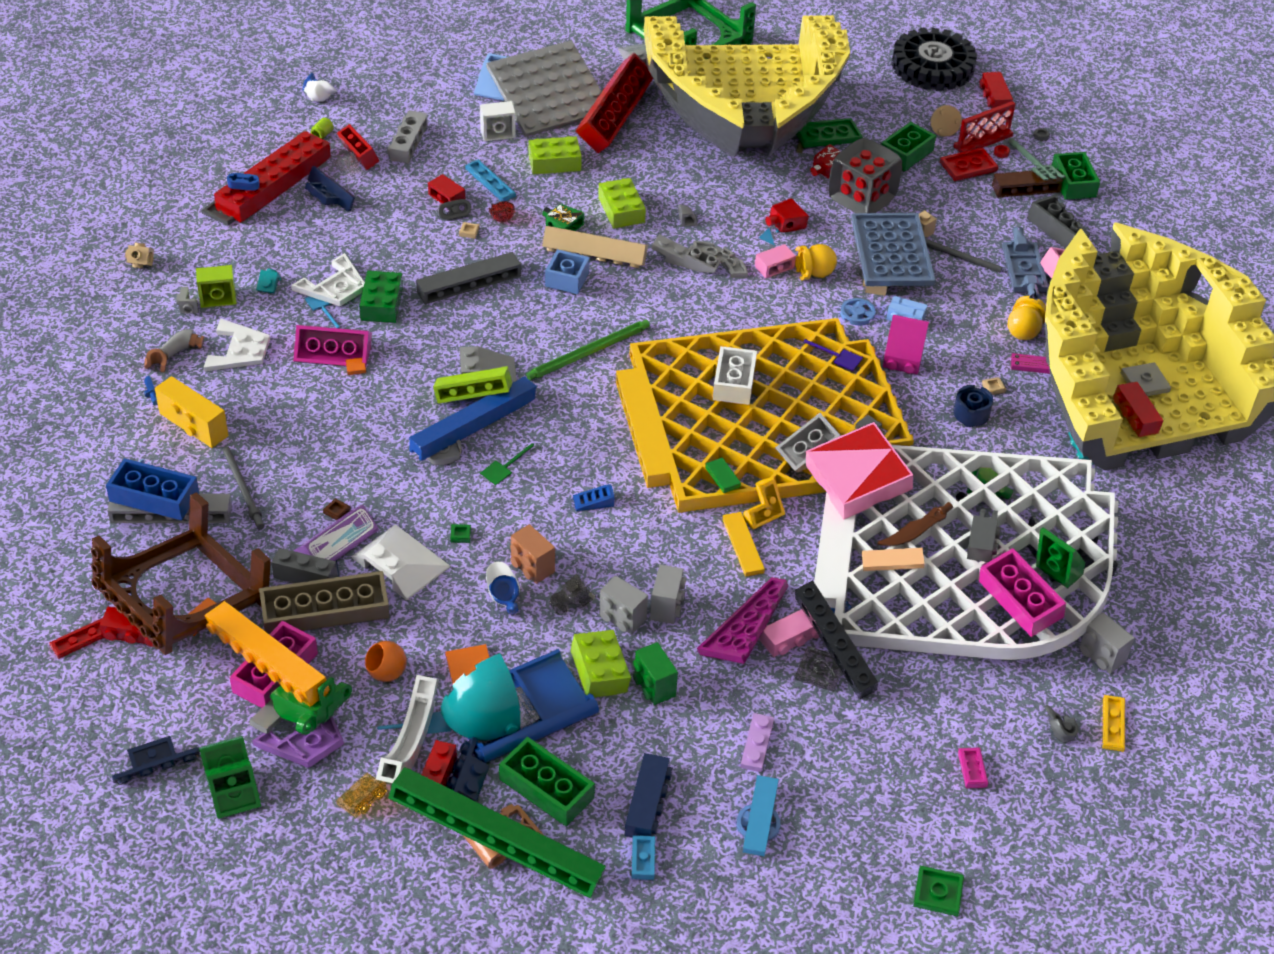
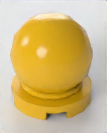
[795,244,837,281]
[1007,296,1046,341]

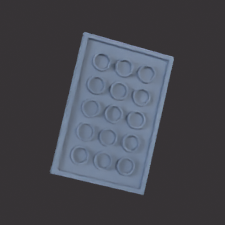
[851,213,936,286]

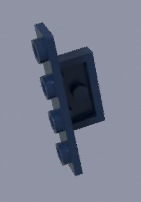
[305,166,355,212]
[112,736,200,785]
[446,737,490,802]

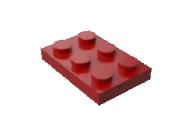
[940,147,999,181]

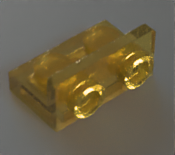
[336,772,387,818]

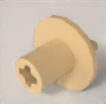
[931,105,962,137]

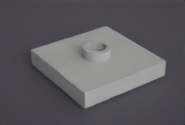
[1120,362,1172,396]

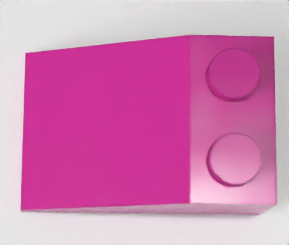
[883,314,929,375]

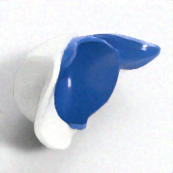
[302,73,337,102]
[486,562,520,615]

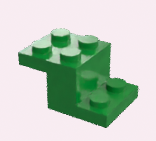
[199,736,262,819]

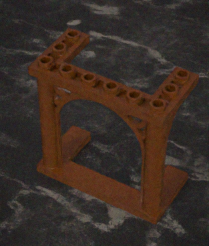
[91,492,271,655]

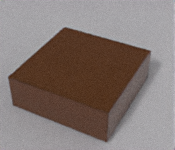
[323,498,351,520]

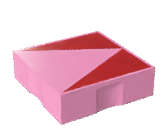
[806,422,913,519]

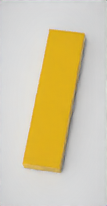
[722,512,765,577]

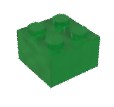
[633,642,678,705]

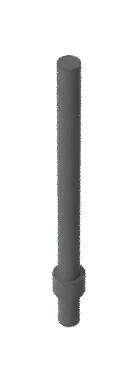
[924,236,1003,273]
[223,447,265,530]

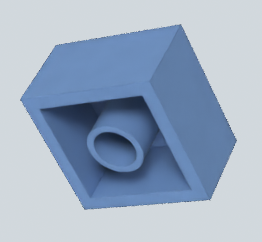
[545,249,590,294]

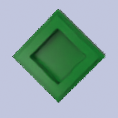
[450,524,471,543]

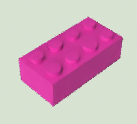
[979,548,1066,637]
[230,621,318,708]

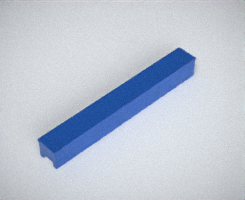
[409,376,537,461]

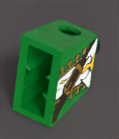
[542,204,584,231]

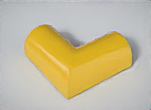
[743,478,785,529]

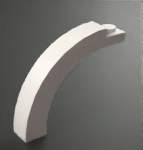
[376,675,439,783]

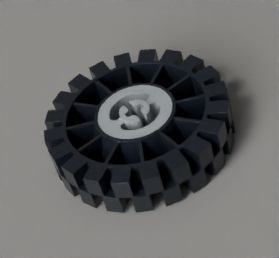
[892,28,977,91]

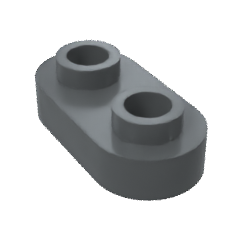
[437,199,471,220]

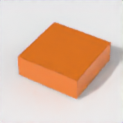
[345,357,366,375]

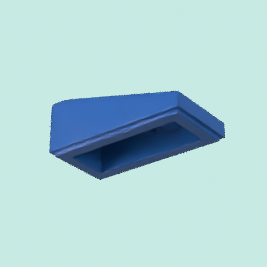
[573,484,615,511]

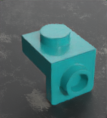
[256,269,282,294]

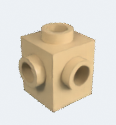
[125,243,154,268]

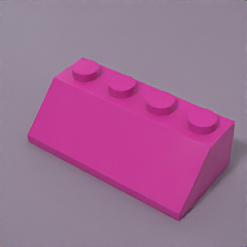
[293,325,372,367]

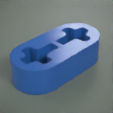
[227,173,260,191]

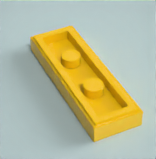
[1102,695,1125,752]

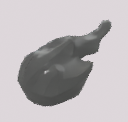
[1044,705,1078,743]

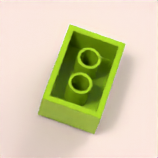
[528,136,582,175]
[598,178,646,229]
[570,629,631,698]

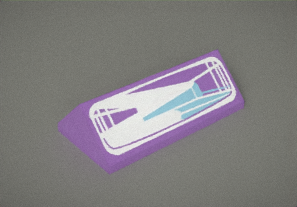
[293,504,378,561]

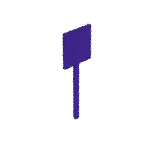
[804,339,863,371]

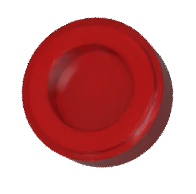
[994,145,1010,158]

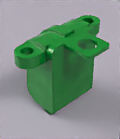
[270,677,352,735]

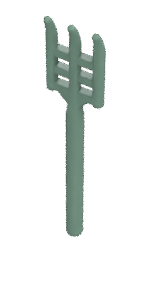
[1008,138,1065,180]

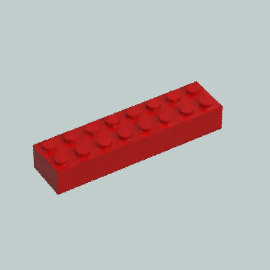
[575,52,653,153]
[214,131,331,223]

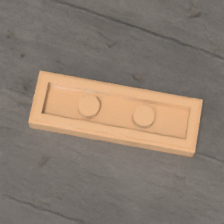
[862,548,924,571]

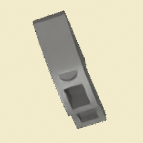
[651,234,722,273]

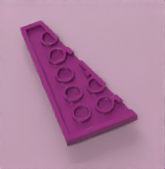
[697,577,789,664]

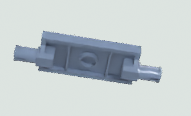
[1002,226,1048,300]

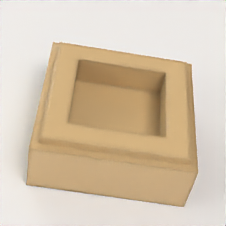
[459,222,480,239]
[982,377,1006,395]

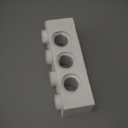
[387,110,428,164]

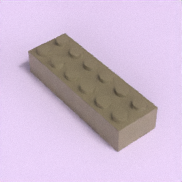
[259,571,389,634]

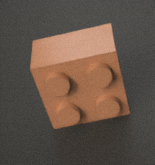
[510,524,555,584]

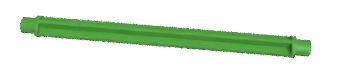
[526,320,650,380]

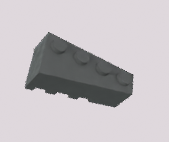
[1027,194,1090,249]

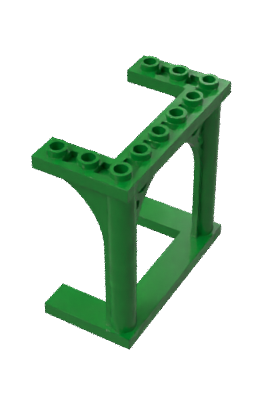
[626,0,756,59]

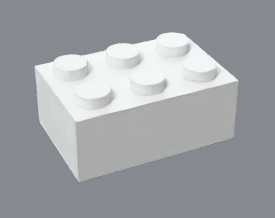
[713,346,757,405]

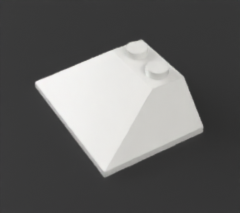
[351,524,450,601]

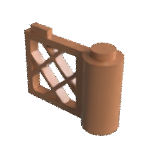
[463,804,543,869]

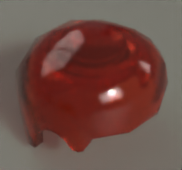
[489,201,515,223]

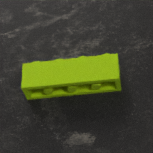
[433,366,512,404]

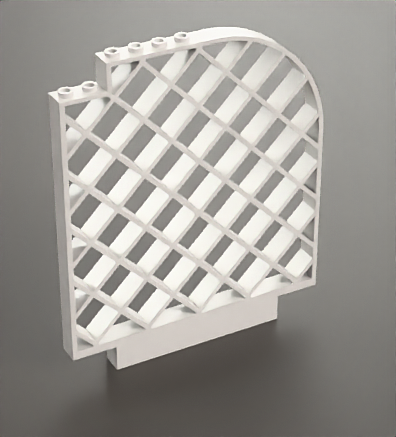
[814,445,1118,660]

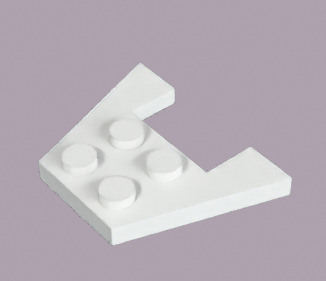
[291,253,365,307]
[203,318,270,372]

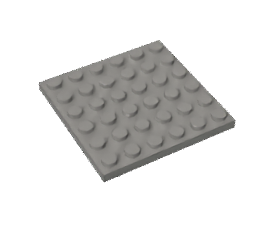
[486,40,602,137]

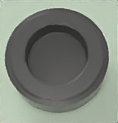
[1033,128,1050,141]

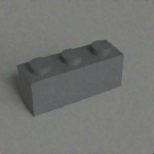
[271,548,338,583]

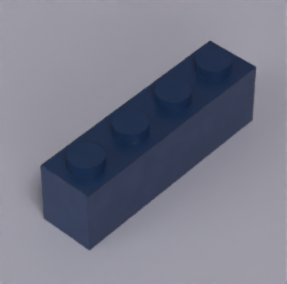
[624,753,673,838]

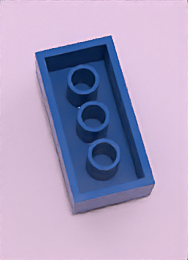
[106,458,199,521]

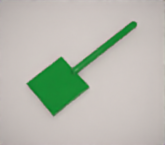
[480,443,534,485]

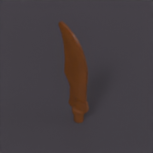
[878,502,953,546]

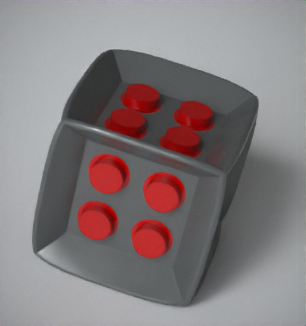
[829,138,902,213]

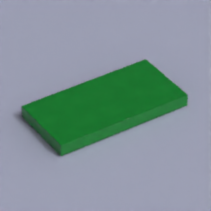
[796,118,863,148]

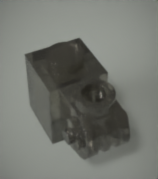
[549,574,596,615]

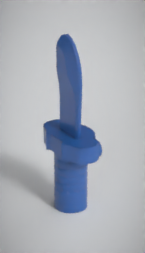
[144,376,158,405]

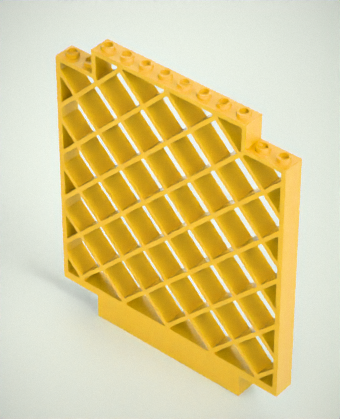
[616,318,914,513]

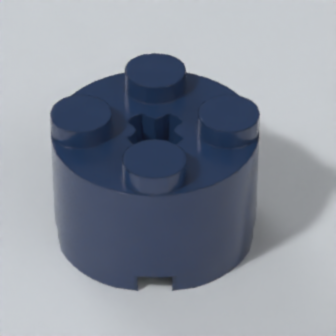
[953,385,993,427]

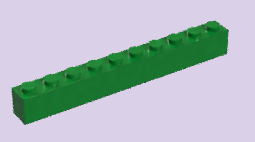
[388,767,606,898]

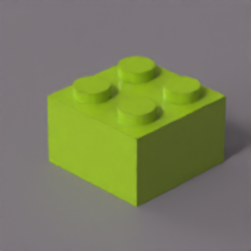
[196,265,237,308]

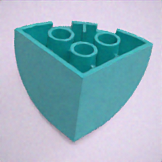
[441,653,521,740]

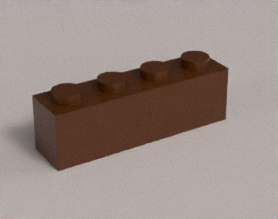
[992,171,1063,198]

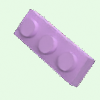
[740,713,774,772]

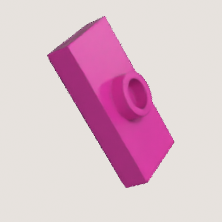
[958,747,988,788]

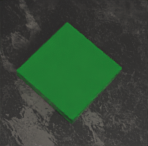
[913,865,964,917]

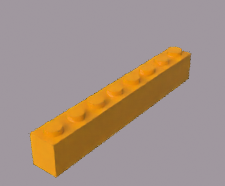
[205,601,330,707]

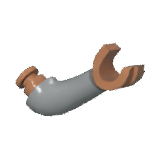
[144,329,205,372]

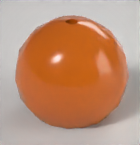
[365,640,407,682]

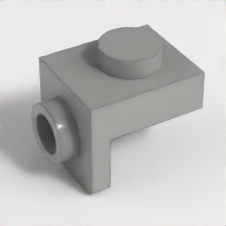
[176,287,199,314]

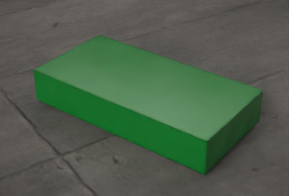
[705,457,741,493]

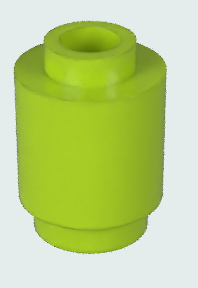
[311,117,334,139]

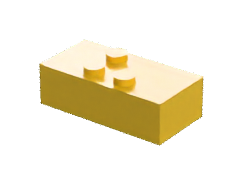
[155,376,229,448]

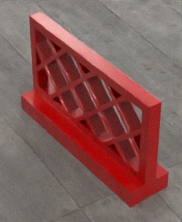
[953,101,1016,153]

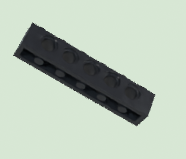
[795,580,878,700]

